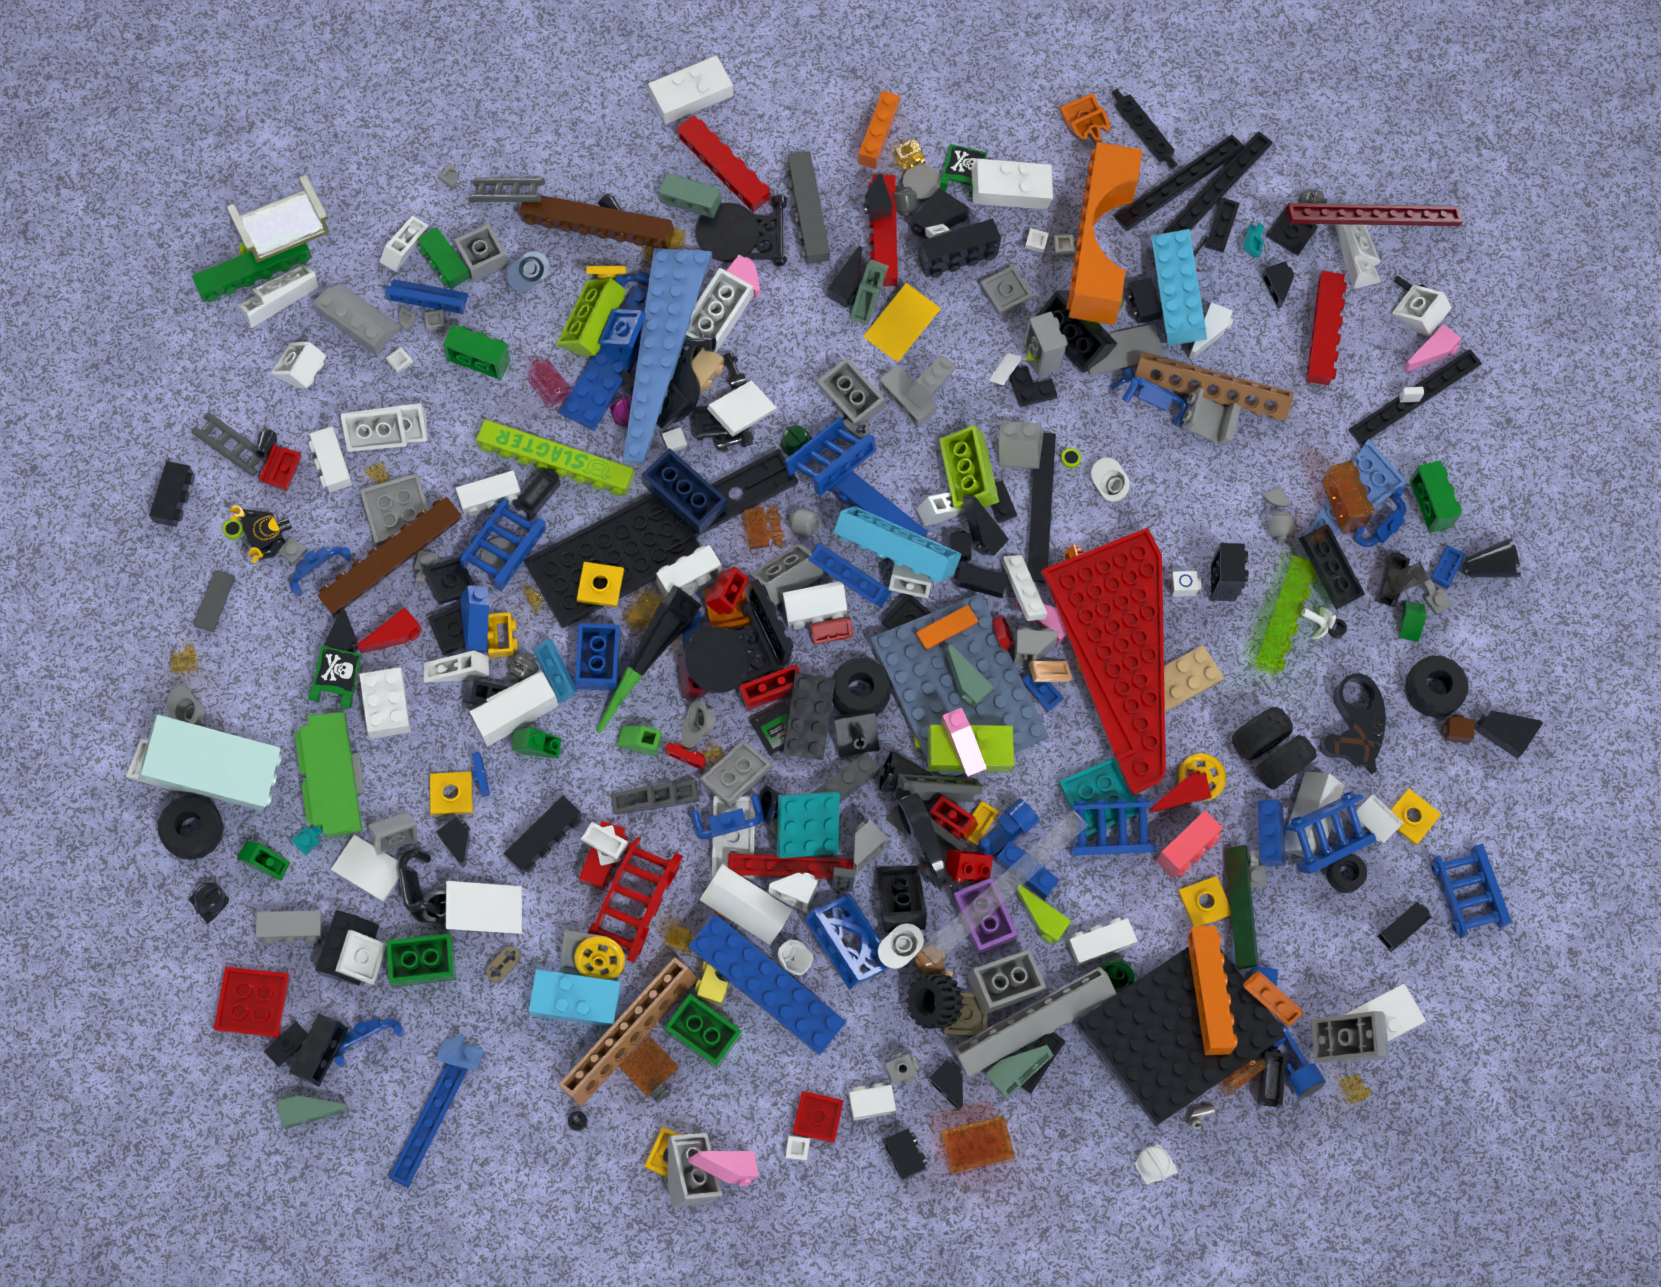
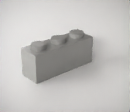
[906,355,957,408]
[879,366,936,428]
[256,910,324,945]

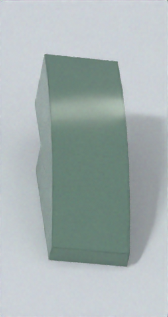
[850,259,889,325]

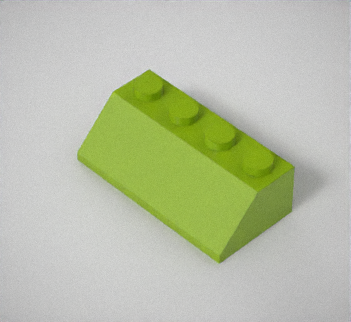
[556,277,627,357]
[939,425,999,509]

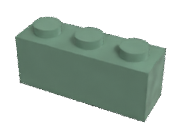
[658,174,722,218]

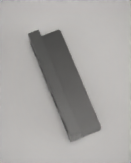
[894,774,983,802]
[886,806,967,865]

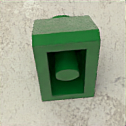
[237,840,291,881]

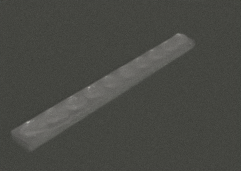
[921,810,1088,966]

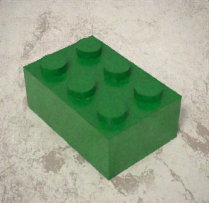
[443,325,511,380]
[1409,460,1462,533]
[386,933,456,987]
[664,994,742,1070]

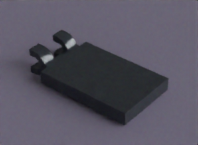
[620,358,692,431]

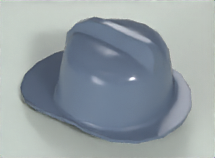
[507,251,550,292]

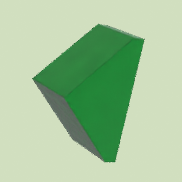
[1399,600,1427,642]

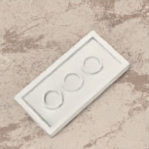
[712,796,755,880]

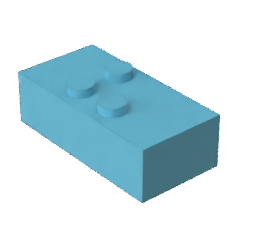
[529,969,622,1027]

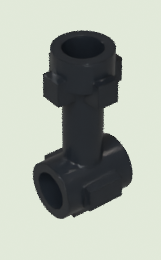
[723,352,747,389]
[715,428,754,452]

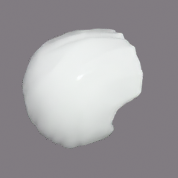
[777,939,813,975]

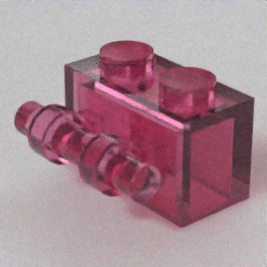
[528,358,571,407]

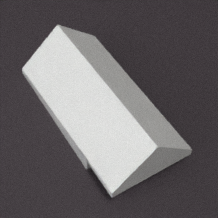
[1334,224,1381,289]
[237,264,318,328]
[341,403,427,452]
[469,671,558,747]
[1284,772,1345,858]
[700,864,793,945]

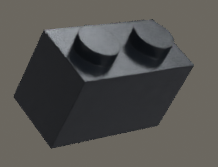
[1125,278,1163,324]
[884,1129,928,1182]

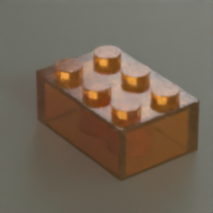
[1321,460,1374,535]
[940,1115,1015,1177]

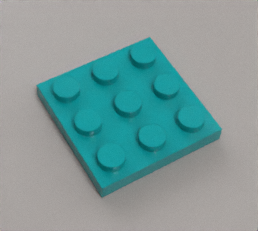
[1059,757,1138,838]
[777,791,840,858]

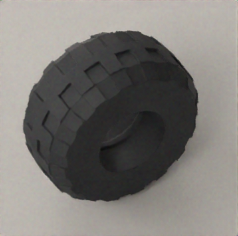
[1405,655,1469,718]
[832,658,891,716]
[1232,707,1293,761]
[1256,734,1317,790]
[157,795,224,860]

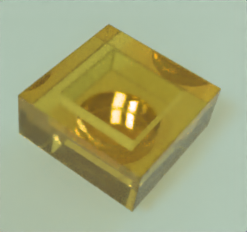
[524,587,543,613]

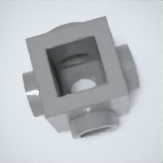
[885,1051,920,1084]

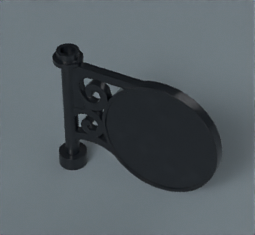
[696,195,787,267]
[671,336,717,423]
[683,601,785,694]

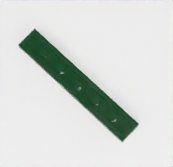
[1225,845,1259,970]

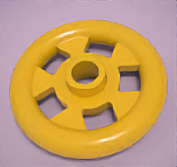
[1177,753,1227,801]
[574,936,625,980]

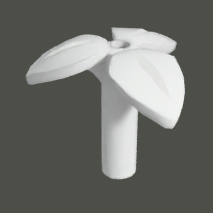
[1301,607,1336,639]

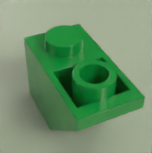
[511,727,561,759]

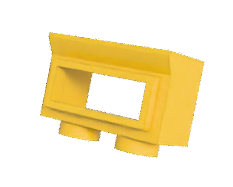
[487,612,518,659]

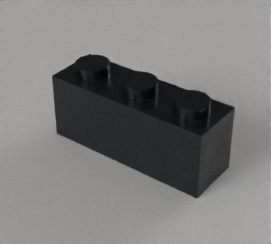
[149,461,195,527]
[289,1014,349,1087]

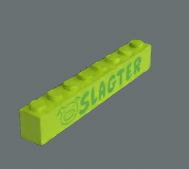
[476,419,635,496]

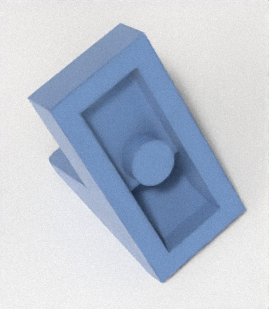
[436,1034,484,1071]

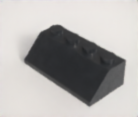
[1036,290,1118,373]

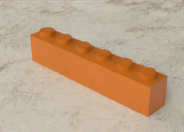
[1187,926,1237,1055]

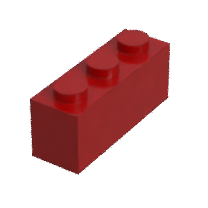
[739,664,801,711]
[579,821,628,891]

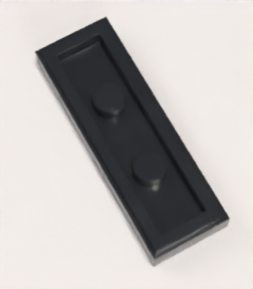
[1205,197,1240,253]
[1020,1033,1066,1094]

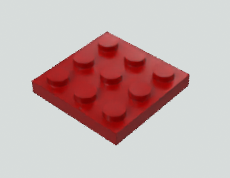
[214,966,290,1038]

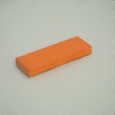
[915,605,979,651]
[1243,970,1304,1027]

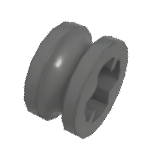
[650,1082,671,1104]

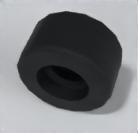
[1327,854,1367,893]

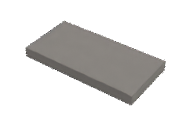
[1086,324,1165,376]

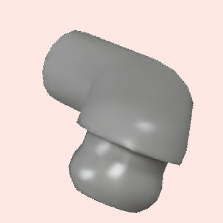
[1188,1104,1215,1130]

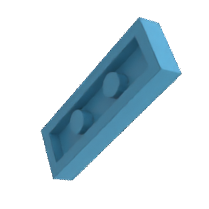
[533,639,578,702]

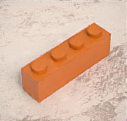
[858,90,900,169]

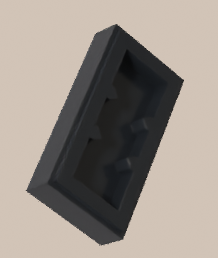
[264,1022,308,1067]

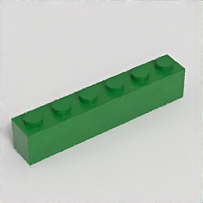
[192,231,312,302]

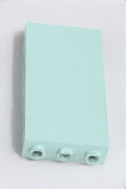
[138,714,282,810]

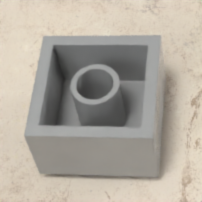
[454,224,508,281]

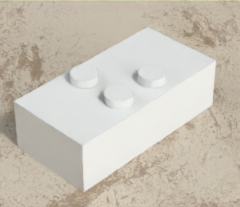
[648,55,733,124]
[972,159,1053,209]
[686,268,754,353]
[1345,984,1426,1063]

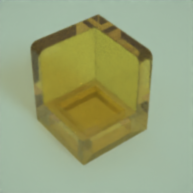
[170,645,198,674]
[1339,1074,1373,1105]

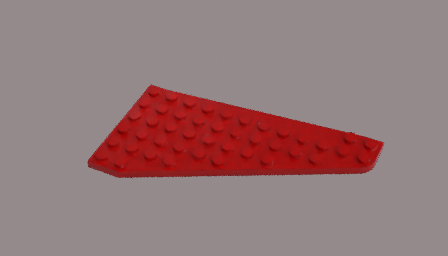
[1041,527,1166,795]

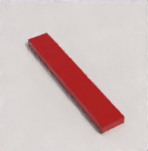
[728,853,853,880]

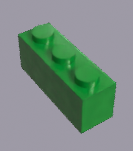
[417,227,470,289]

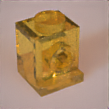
[894,138,926,170]
[664,924,696,952]

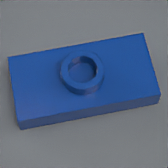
[1430,545,1465,589]
[472,752,490,797]

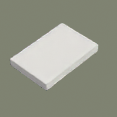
[707,380,777,436]
[331,835,399,902]

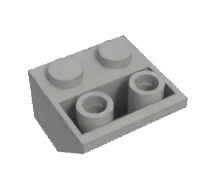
[1013,627,1058,666]

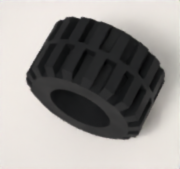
[906,974,964,1029]

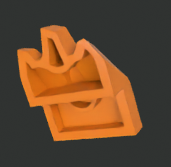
[1059,93,1111,142]
[705,588,751,630]

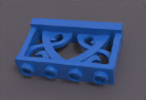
[804,893,889,990]

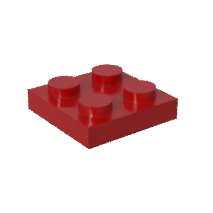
[792,1091,844,1144]

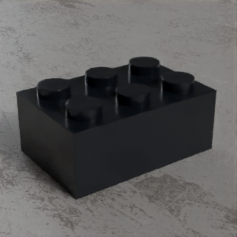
[1211,543,1249,602]

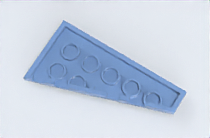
[1305,439,1407,537]

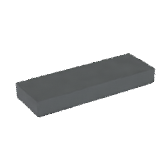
[193,570,235,632]
[832,867,855,892]

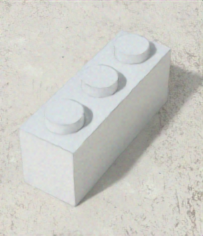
[308,426,352,492]
[456,470,521,516]
[1068,917,1138,966]

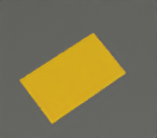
[863,283,941,362]

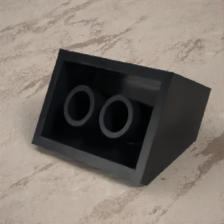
[315,910,379,986]

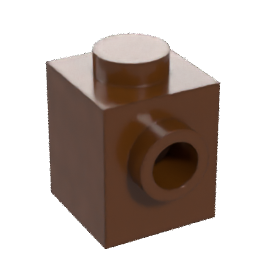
[1442,715,1475,744]

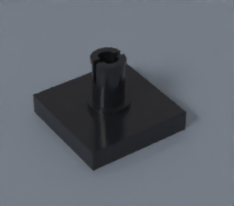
[833,710,880,757]

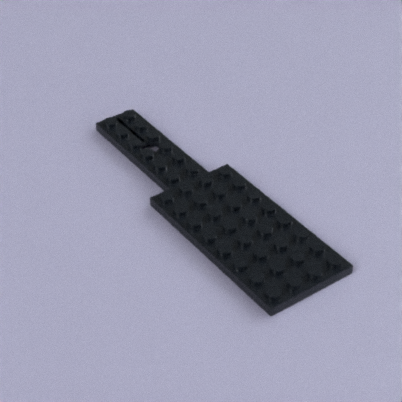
[523,449,798,629]

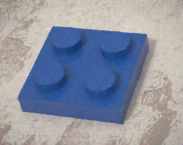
[598,309,646,349]

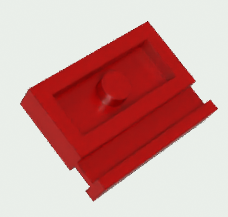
[259,445,302,491]

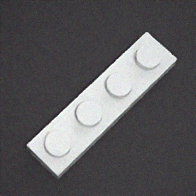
[1001,555,1047,621]

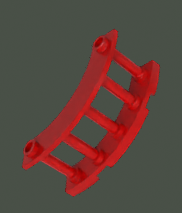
[588,836,683,963]

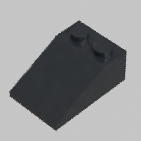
[877,865,927,932]

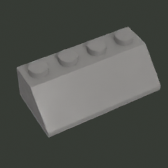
[313,284,401,356]

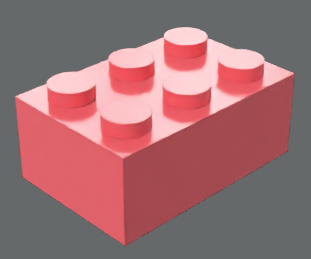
[1156,810,1223,879]

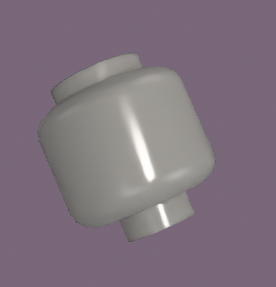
[789,508,820,537]
[1268,511,1295,541]

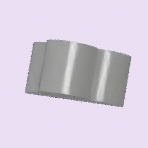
[1311,1011,1389,1062]

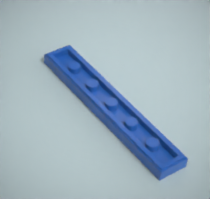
[389,1064,468,1188]

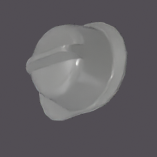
[167,686,205,726]
[681,700,715,748]

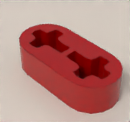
[992,615,1015,651]

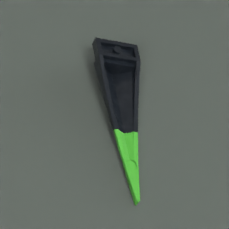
[596,585,701,733]

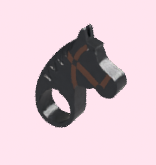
[1319,673,1386,774]
[896,792,953,891]

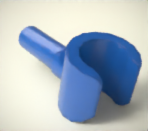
[1110,368,1134,390]

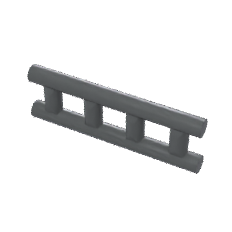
[469,178,545,202]
[191,412,269,477]

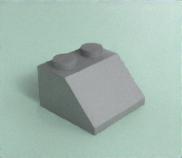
[999,421,1044,469]
[368,812,417,855]
[853,820,888,875]

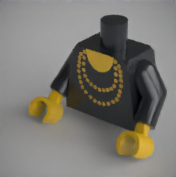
[229,505,292,564]

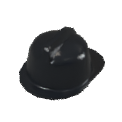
[759,786,783,827]
[188,883,230,924]
[411,890,446,924]

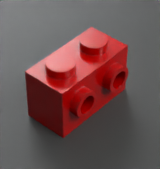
[705,567,749,615]
[930,795,978,841]
[945,849,994,883]

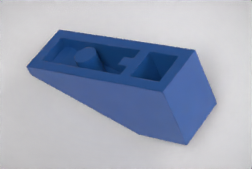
[460,586,489,652]

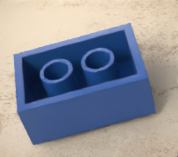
[575,623,621,691]

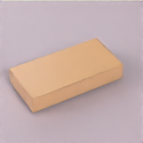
[1029,661,1072,682]

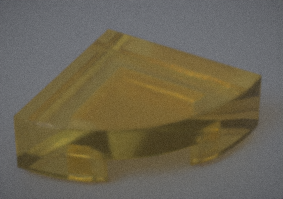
[364,463,390,483]
[702,746,722,760]

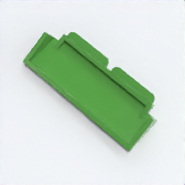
[295,712,363,839]

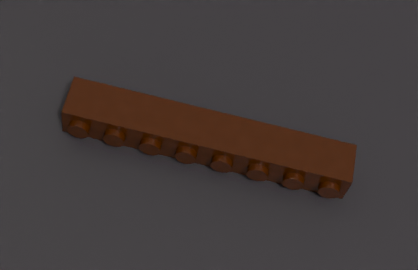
[519,192,674,249]
[317,496,463,616]

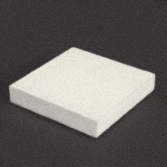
[335,930,387,985]

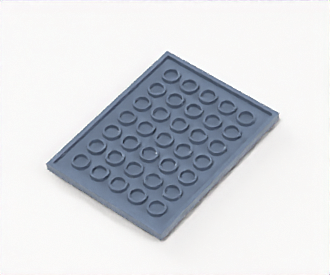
[870,593,1049,777]

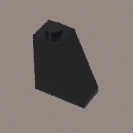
[911,188,970,239]
[1476,710,1544,759]

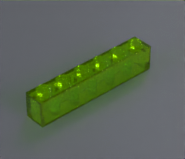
[1253,556,1317,676]

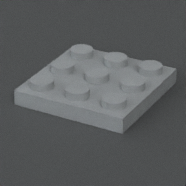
[360,473,429,546]

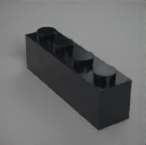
[503,795,582,875]

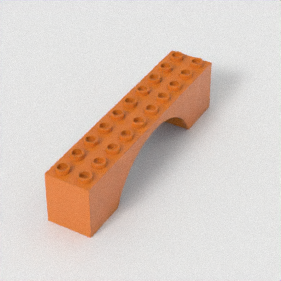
[1066,142,1143,325]

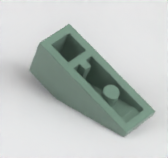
[945,644,994,709]
[985,1045,1054,1099]
[276,1094,349,1129]

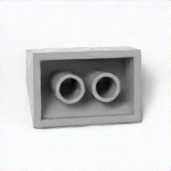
[817,357,886,425]
[749,543,824,605]

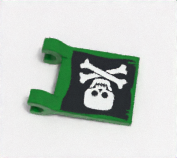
[940,144,987,197]
[308,646,362,709]

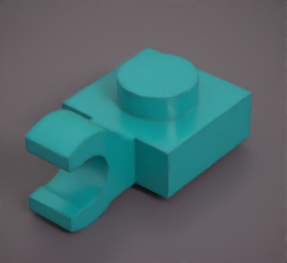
[1243,222,1264,258]
[291,826,323,856]

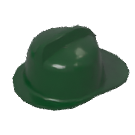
[779,425,813,457]
[1090,958,1135,993]

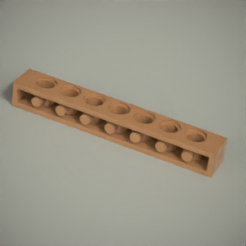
[1135,352,1293,420]
[558,957,697,1107]

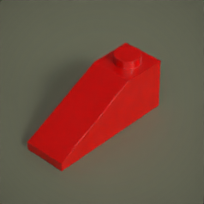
[356,607,422,654]
[1149,771,1212,813]

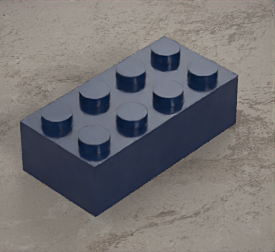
[641,448,728,535]

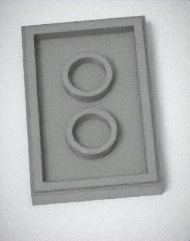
[700,740,773,808]

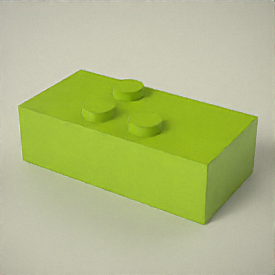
[928,725,1014,772]

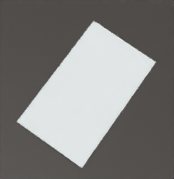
[446,881,522,934]

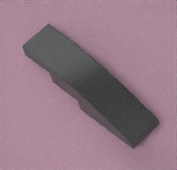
[611,780,700,815]

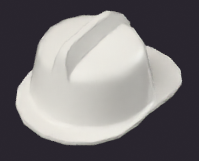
[1091,458,1130,502]
[878,923,924,969]
[1135,1144,1178,1184]

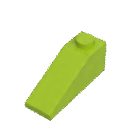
[1016,885,1071,945]

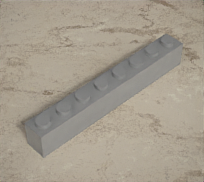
[952,967,1117,1077]

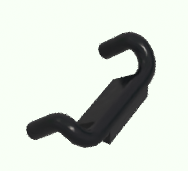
[398,849,440,915]

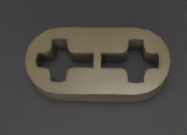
[486,947,520,983]

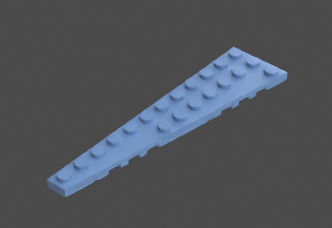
[623,248,712,464]

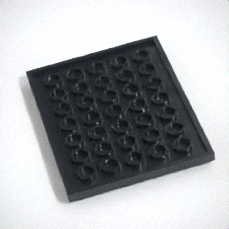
[1077,946,1285,1127]

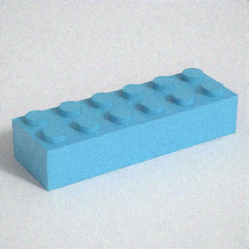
[1151,229,1207,346]
[833,506,962,582]

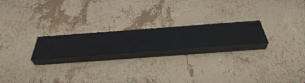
[1163,131,1273,233]
[1114,134,1244,232]
[1348,349,1482,445]
[1027,433,1056,583]

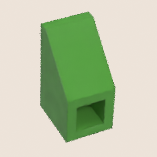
[617,726,662,757]

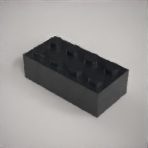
[918,218,1001,278]

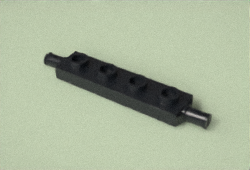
[1112,89,1178,169]

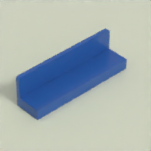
[385,279,468,314]

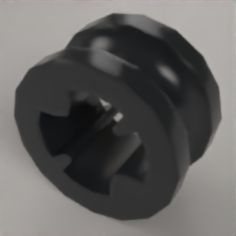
[1328,619,1347,638]
[568,1111,588,1131]

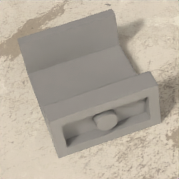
[1182,388,1241,446]

